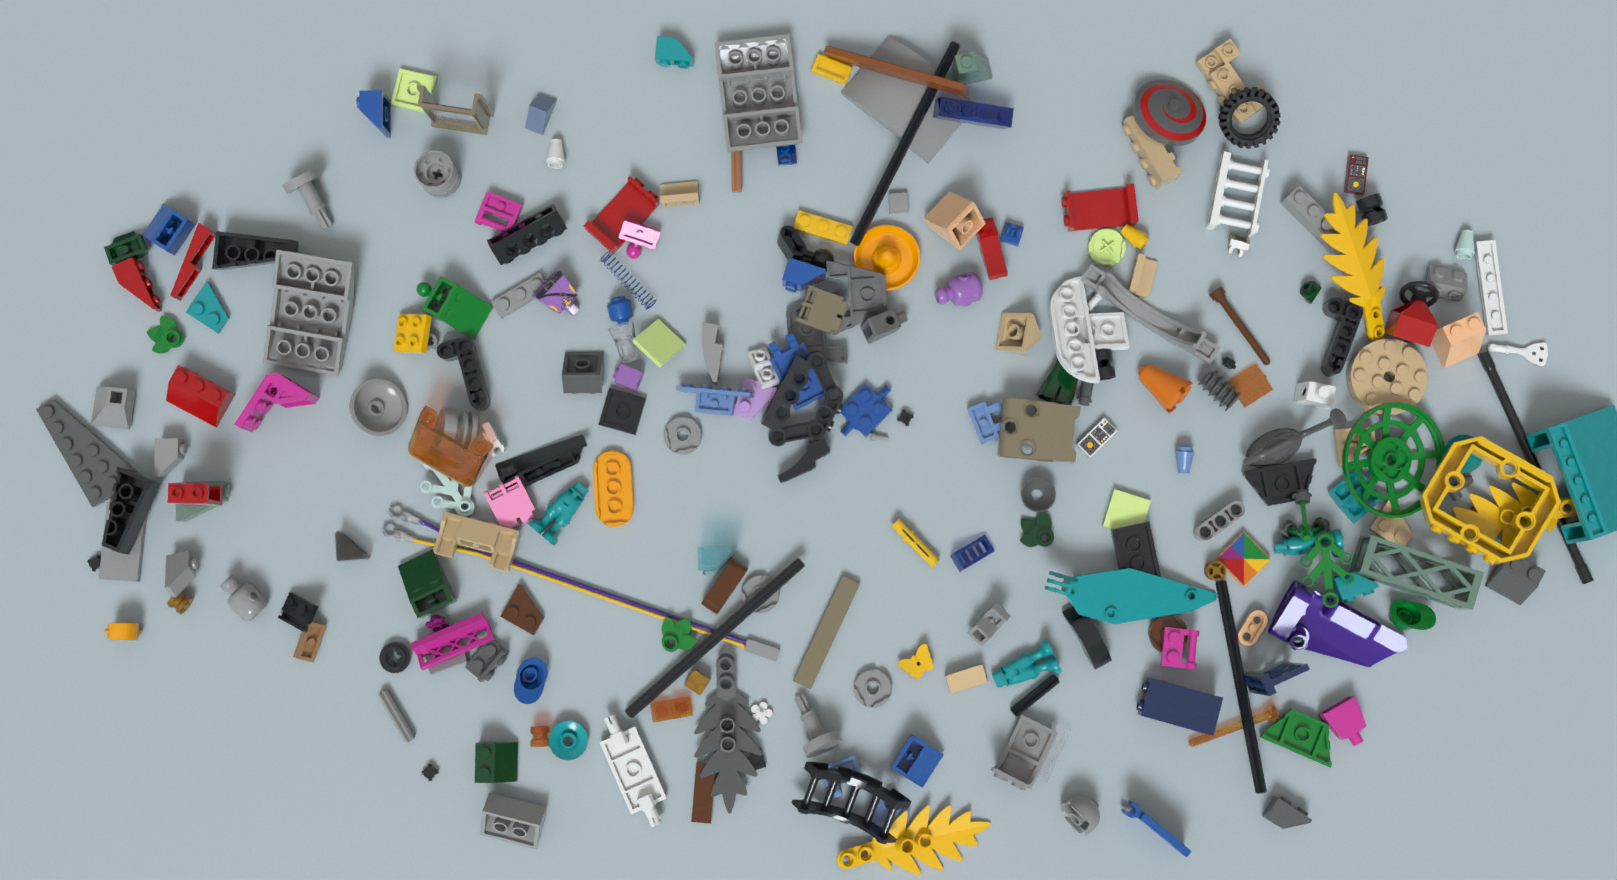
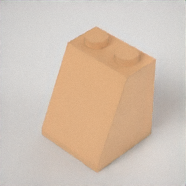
[923,192,986,251]
[1431,312,1486,369]

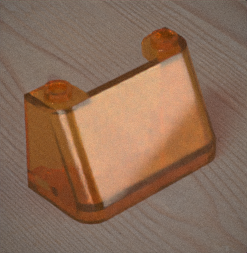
[408,406,494,487]

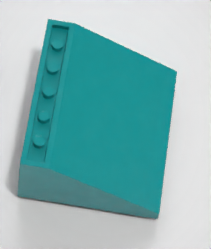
[1526,405,1617,544]

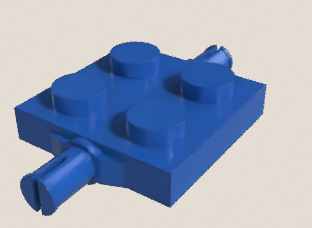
[840,384,893,437]

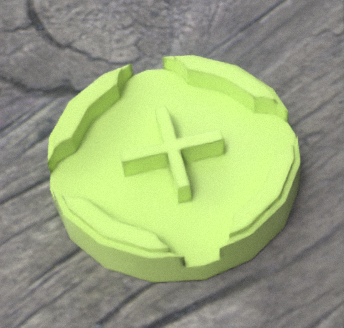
[1088,229,1126,267]

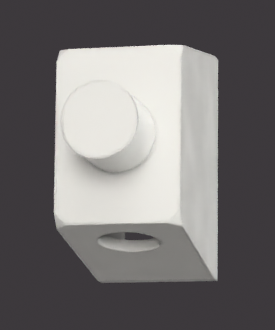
[1293,381,1336,410]

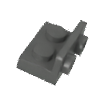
[465,640,508,682]

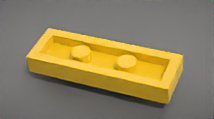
[793,210,853,246]

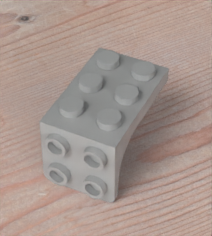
[991,715,1058,790]

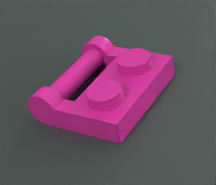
[475,191,523,232]
[1160,627,1200,670]

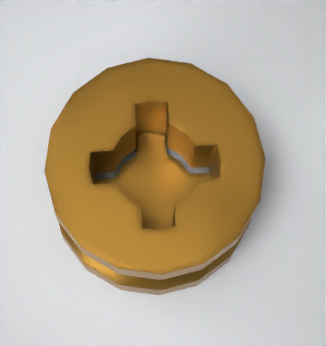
[1204,561,1226,581]
[167,592,193,614]

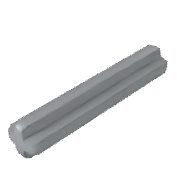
[378,690,415,743]

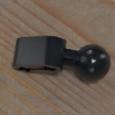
[777,225,834,272]

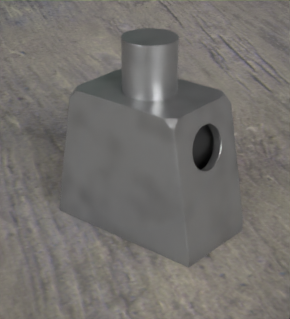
[860,309,908,344]

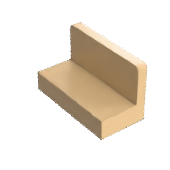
[660,181,700,208]
[1127,253,1158,298]

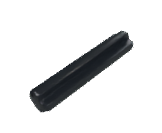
[1010,674,1060,717]

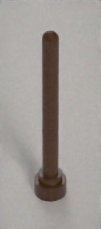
[1209,286,1271,365]

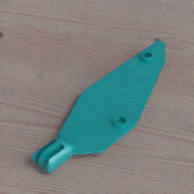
[1045,568,1217,624]

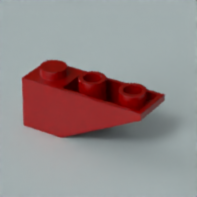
[111,257,162,312]

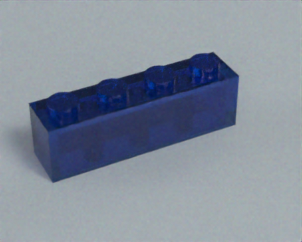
[933,97,1014,129]

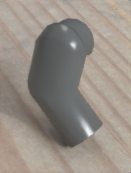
[1449,475,1474,501]

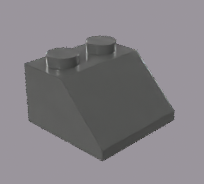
[562,352,603,394]
[1485,559,1546,605]

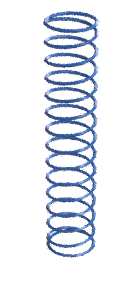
[600,251,656,310]

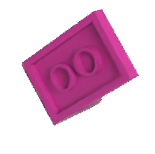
[234,373,320,432]

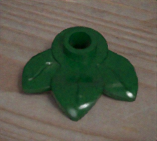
[1020,512,1054,547]

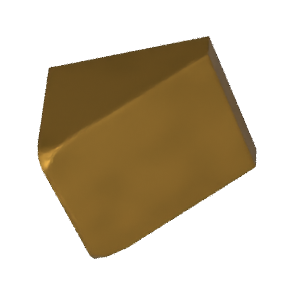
[684,669,711,695]

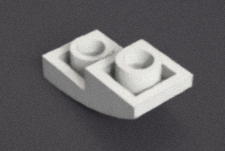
[748,347,779,390]

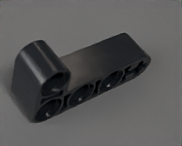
[1321,297,1363,377]
[437,337,490,411]

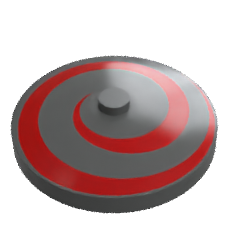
[1132,79,1206,146]

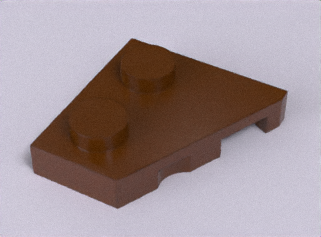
[500,584,544,635]

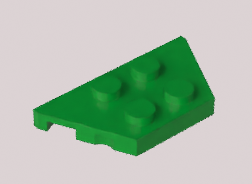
[1259,708,1332,768]

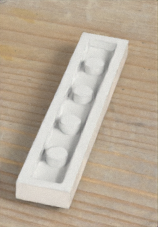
[1474,240,1508,336]

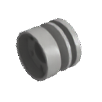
[414,150,461,198]
[435,407,478,451]

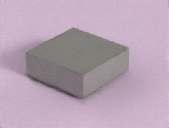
[888,192,909,214]

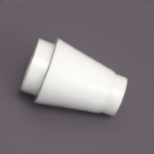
[546,139,565,169]

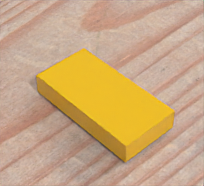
[811,53,853,86]

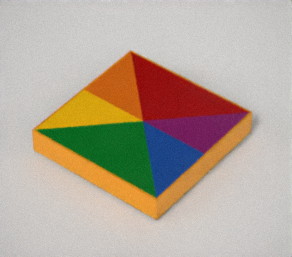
[1215,532,1271,586]

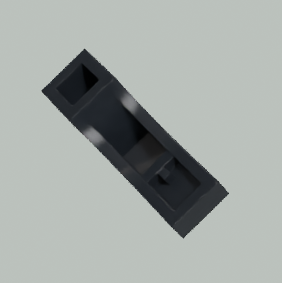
[1062,606,1112,670]

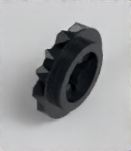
[379,642,411,673]

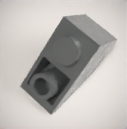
[1262,796,1312,829]

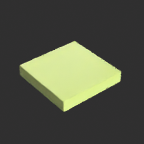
[391,68,437,113]
[633,319,686,368]
[1102,489,1151,529]

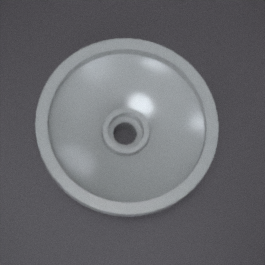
[349,379,407,436]

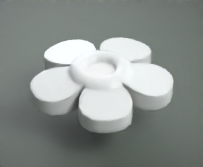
[751,702,773,725]

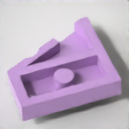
[734,378,777,420]

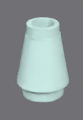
[1455,230,1475,260]

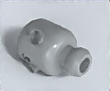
[220,575,267,621]

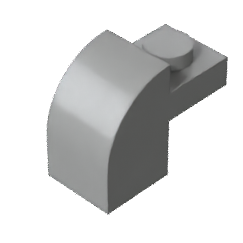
[968,603,1010,646]

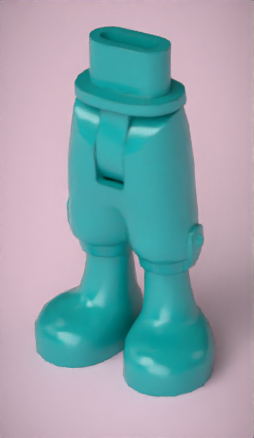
[527,481,588,546]
[1273,529,1344,558]
[992,639,1062,688]

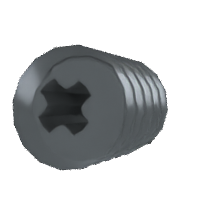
[1197,370,1241,412]

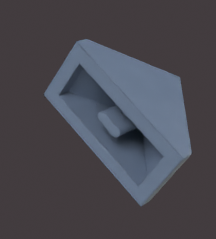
[525,94,557,135]

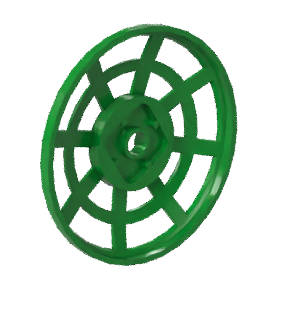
[1342,402,1445,518]

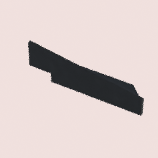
[495,435,587,489]

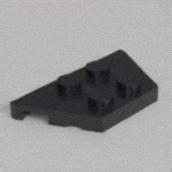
[1242,458,1317,506]

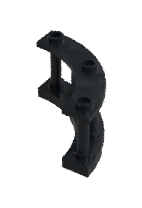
[791,762,912,844]

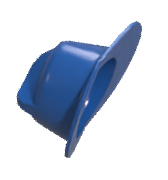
[514,658,548,704]

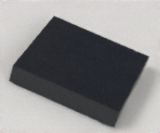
[598,388,646,435]

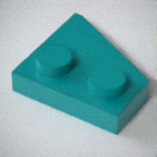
[186,282,230,334]

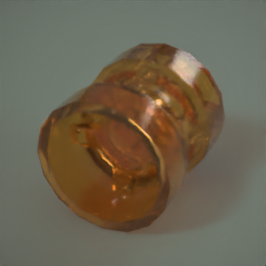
[530,726,550,747]

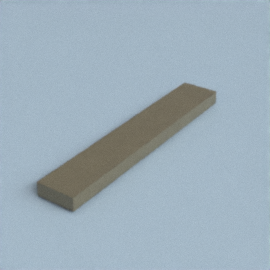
[793,576,860,689]

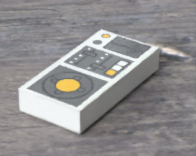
[1076,418,1118,458]

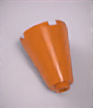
[1138,364,1193,414]

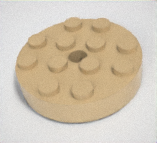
[1347,339,1428,416]

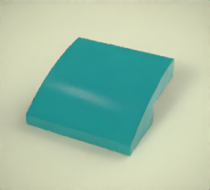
[1328,470,1383,524]

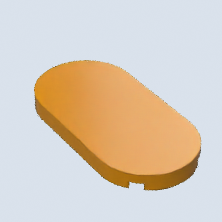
[593,450,634,527]

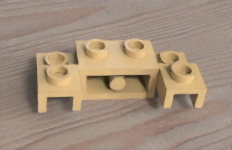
[1196,38,1267,125]
[433,512,520,573]

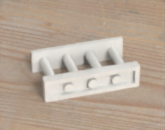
[1206,151,1270,237]

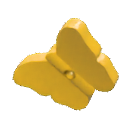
[897,644,934,679]

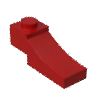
[976,217,1008,280]

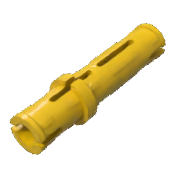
[891,518,940,568]

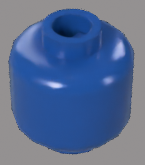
[607,296,634,325]

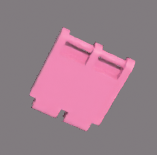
[483,475,536,529]

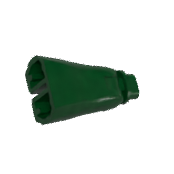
[1036,359,1078,405]

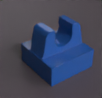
[1000,222,1024,247]

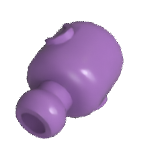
[934,272,983,306]

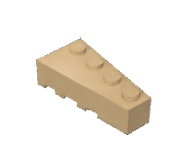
[1122,115,1184,190]

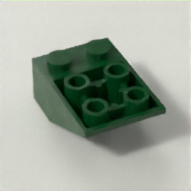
[398,549,457,618]

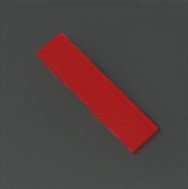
[170,222,216,301]

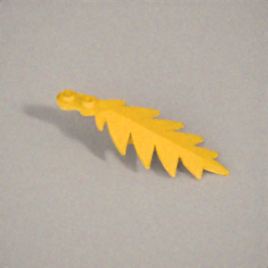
[1320,193,1386,341]
[1453,482,1578,548]
[836,805,991,875]

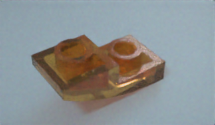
[650,696,693,722]

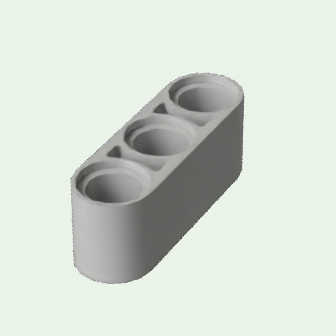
[1193,501,1245,541]

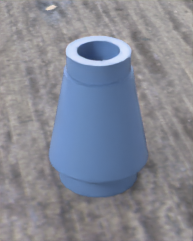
[1175,446,1195,473]

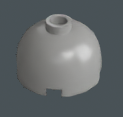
[1061,795,1100,836]

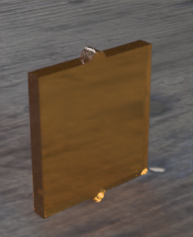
[1229,364,1273,408]

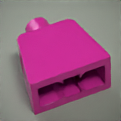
[1318,696,1366,746]

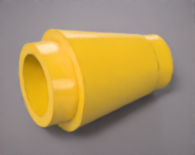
[1120,224,1150,250]

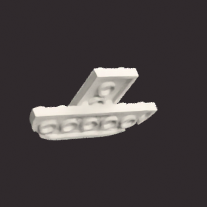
[1049,276,1130,383]

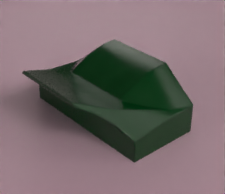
[104,231,149,266]

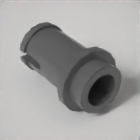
[1077,381,1094,406]

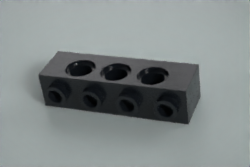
[487,204,567,265]

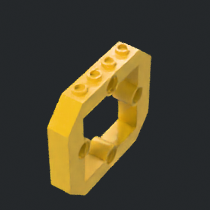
[1419,436,1561,565]

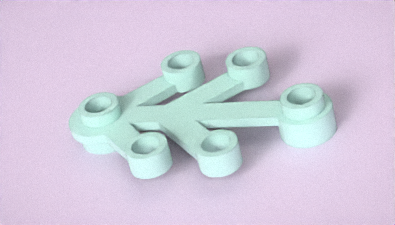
[420,454,475,517]

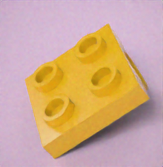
[393,314,432,354]

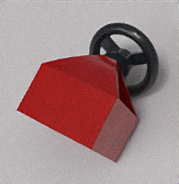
[1385,281,1439,347]

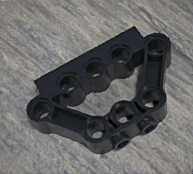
[760,350,843,446]

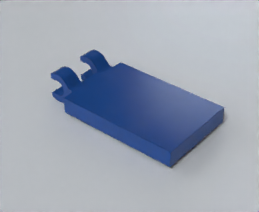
[768,332,824,411]
[1121,800,1192,857]

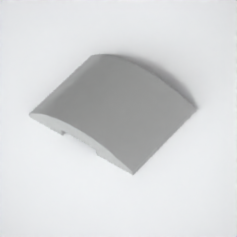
[715,34,803,152]
[841,36,976,164]
[263,249,354,376]

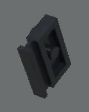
[278,592,319,632]

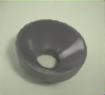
[1021,477,1056,512]

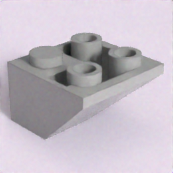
[91,387,136,429]

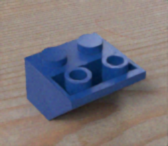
[142,204,196,256]
[890,734,943,788]

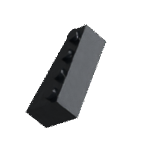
[212,231,299,270]
[102,466,161,555]

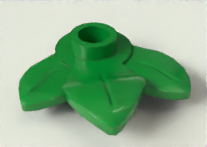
[147,316,184,354]
[661,617,697,652]

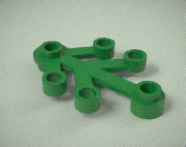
[1300,531,1355,608]

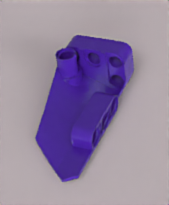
[1268,580,1408,667]

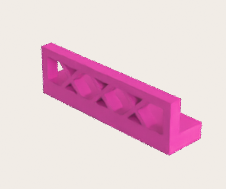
[410,612,494,670]

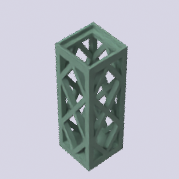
[1349,535,1484,610]

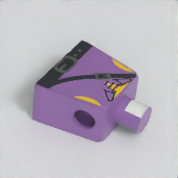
[531,269,579,316]

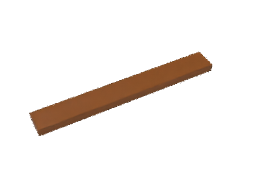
[824,45,969,97]

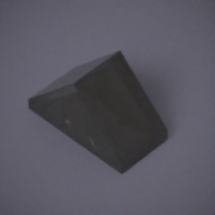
[335,531,371,562]

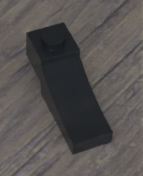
[778,438,830,484]

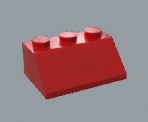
[166,365,235,428]

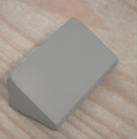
[426,643,469,675]

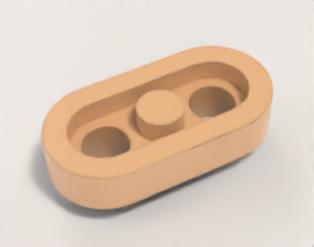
[1237,610,1268,646]

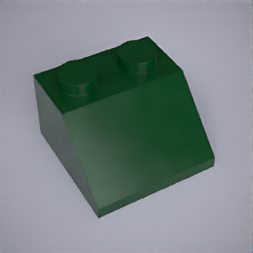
[474,742,518,783]

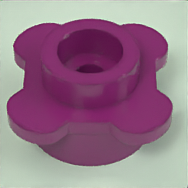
[426,615,449,632]

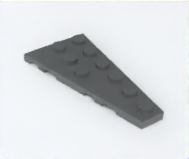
[36,399,143,507]

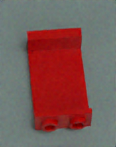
[584,176,659,255]
[1061,184,1139,232]

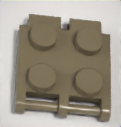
[794,285,849,334]

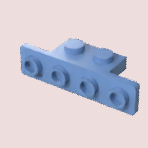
[676,383,754,416]

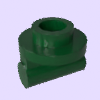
[1300,281,1322,304]

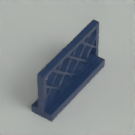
[1244,662,1310,696]

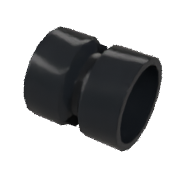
[1356,193,1388,227]
[1096,350,1116,381]

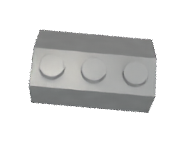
[480,793,546,849]

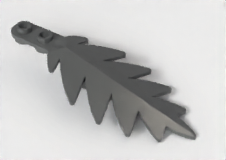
[694,653,762,813]

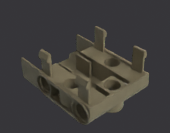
[997,398,1081,463]

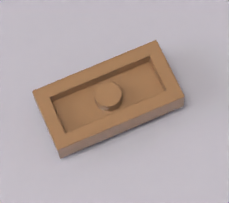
[293,621,326,662]

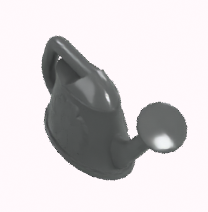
[1243,408,1346,468]

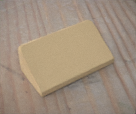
[944,664,987,694]

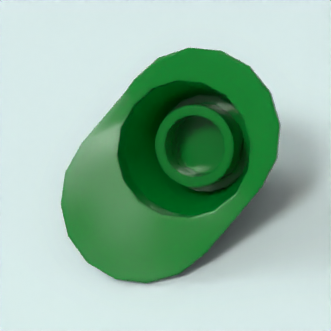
[1389,599,1436,631]

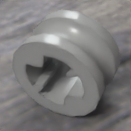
[427,333,439,351]

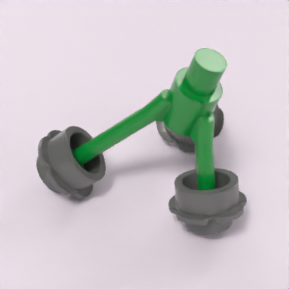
[1279,489,1331,542]

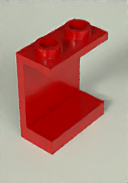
[168,483,223,506]

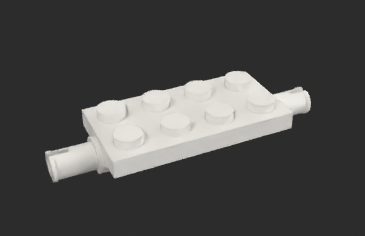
[599,714,667,827]

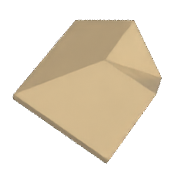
[995,313,1042,355]

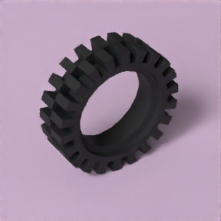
[1218,87,1281,149]

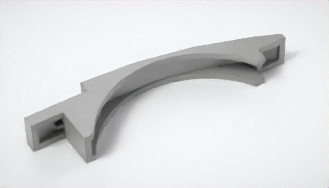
[1081,264,1220,365]

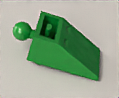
[416,276,493,340]

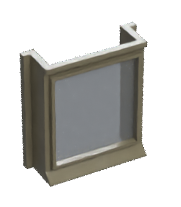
[417,85,494,135]

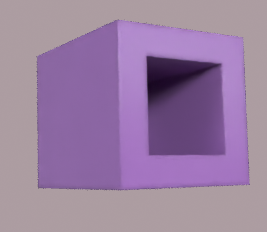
[613,364,644,392]

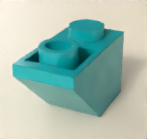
[655,36,694,69]
[1332,572,1379,603]

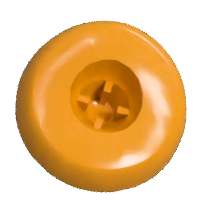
[854,225,920,291]

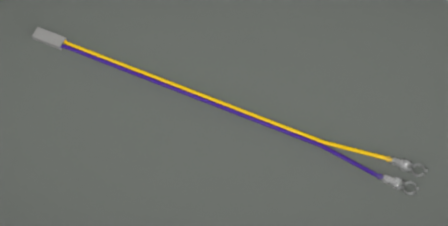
[380,507,780,661]

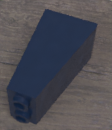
[1136,677,1223,736]

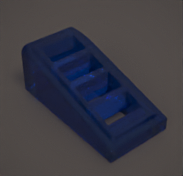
[950,535,995,572]

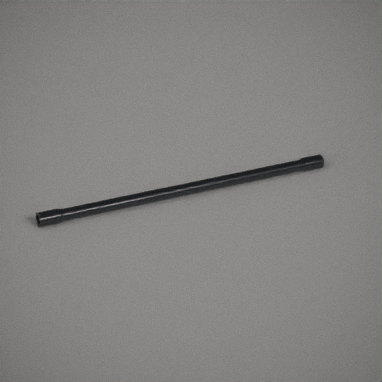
[1478,351,1594,584]

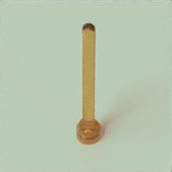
[1188,705,1280,747]

